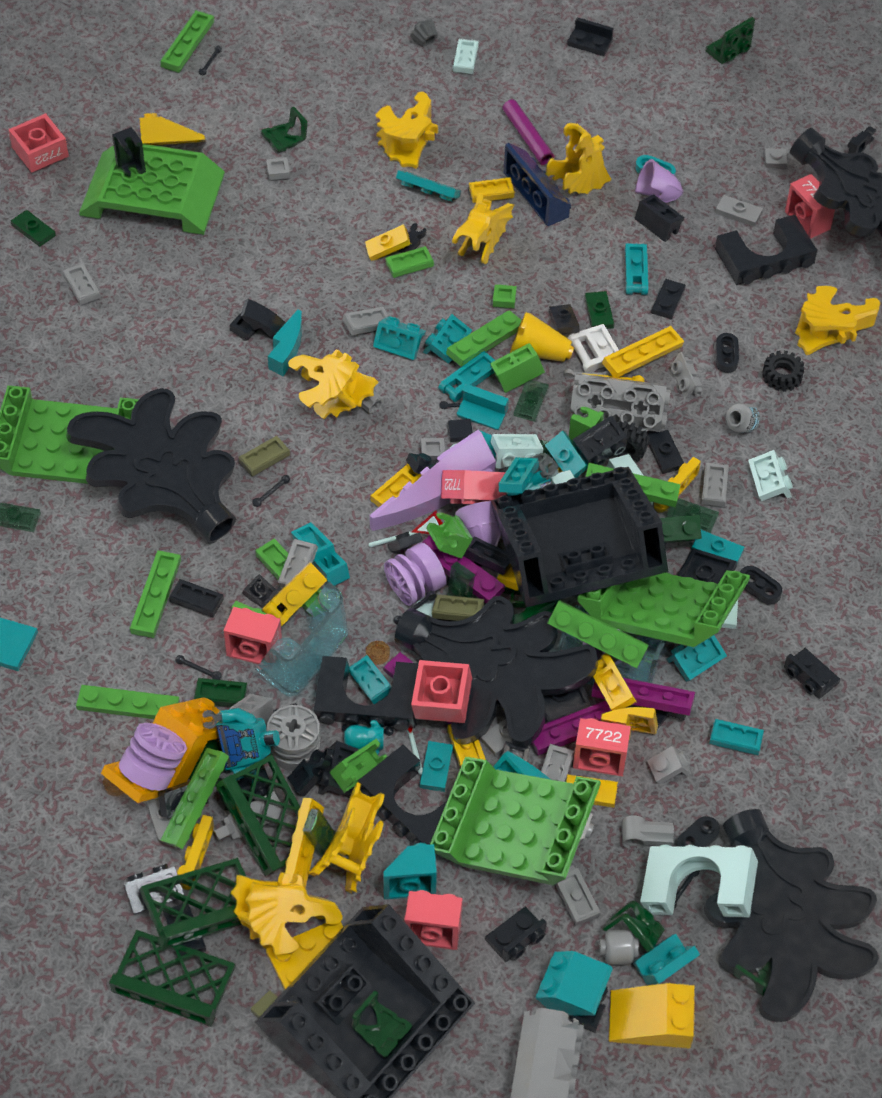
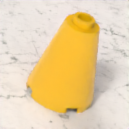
[510,312,574,362]

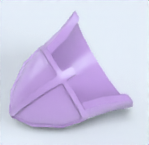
[635,159,683,203]
[455,501,501,546]

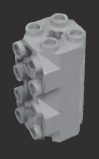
[569,373,670,432]
[511,1008,584,1098]

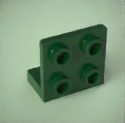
[705,17,755,64]

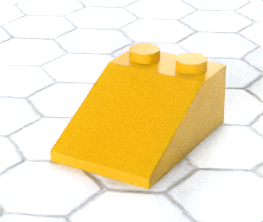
[139,113,206,145]
[609,983,695,1048]

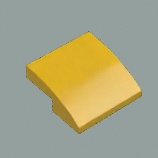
[601,707,658,740]

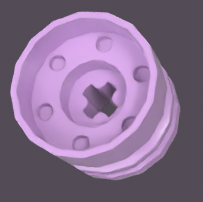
[384,542,446,606]
[119,723,187,791]

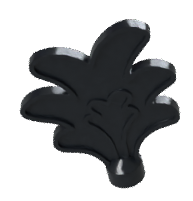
[790,127,882,237]
[66,388,236,544]
[394,596,598,747]
[704,809,879,1022]

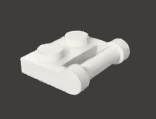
[568,324,619,372]

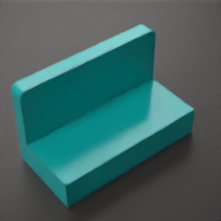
[457,383,509,430]

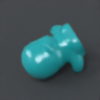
[344,720,384,755]

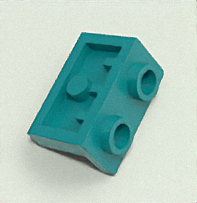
[423,314,472,364]
[373,316,426,360]
[666,635,727,682]
[634,934,700,985]

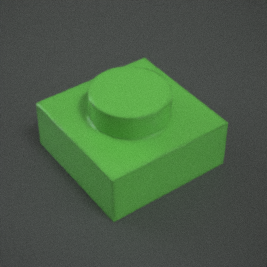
[493,284,517,308]

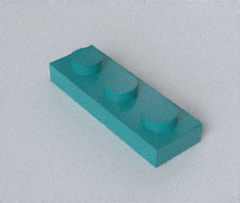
[396,170,462,201]
[499,457,539,495]

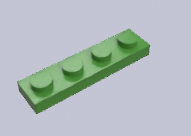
[160,10,214,73]
[446,310,522,367]
[586,463,681,507]
[255,538,332,618]
[130,550,181,638]
[548,600,648,668]
[76,685,180,719]
[161,748,229,849]

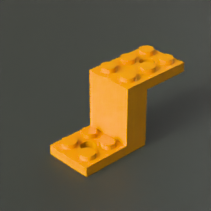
[101,698,220,803]

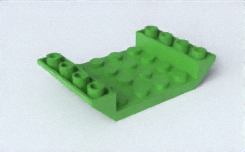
[79,144,225,235]
[0,385,139,484]
[578,570,750,647]
[430,756,601,885]

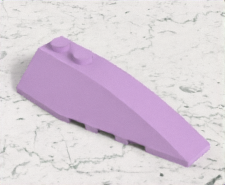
[370,430,496,531]

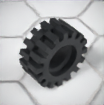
[762,350,805,392]
[616,421,650,462]

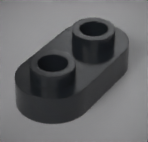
[715,333,739,373]
[740,566,782,604]
[676,816,720,847]

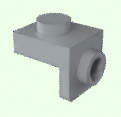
[647,746,691,784]

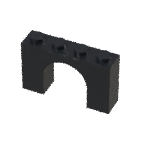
[715,214,818,285]
[314,656,419,730]
[358,744,448,846]

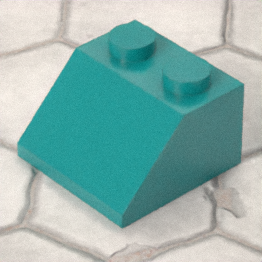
[383,843,437,900]
[535,951,613,1015]

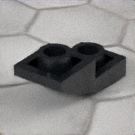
[240,299,286,339]
[242,574,287,613]

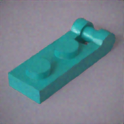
[625,243,649,295]
[438,351,496,403]

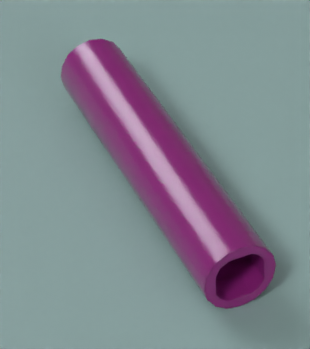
[502,99,554,165]

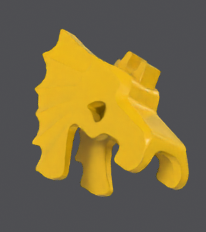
[376,92,438,169]
[546,123,611,194]
[452,193,515,264]
[795,286,880,355]
[288,349,379,419]
[308,782,385,894]
[230,872,343,955]

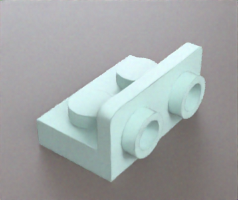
[491,434,543,468]
[748,450,793,501]

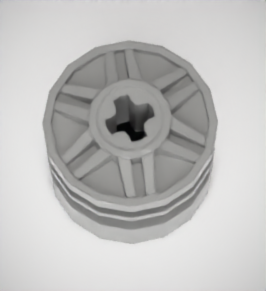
[267,705,321,771]

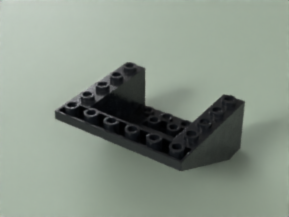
[491,466,668,608]
[255,904,475,1098]

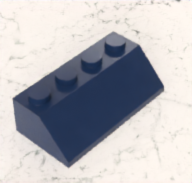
[504,143,571,227]

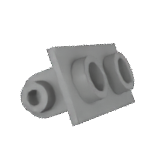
[671,352,704,399]

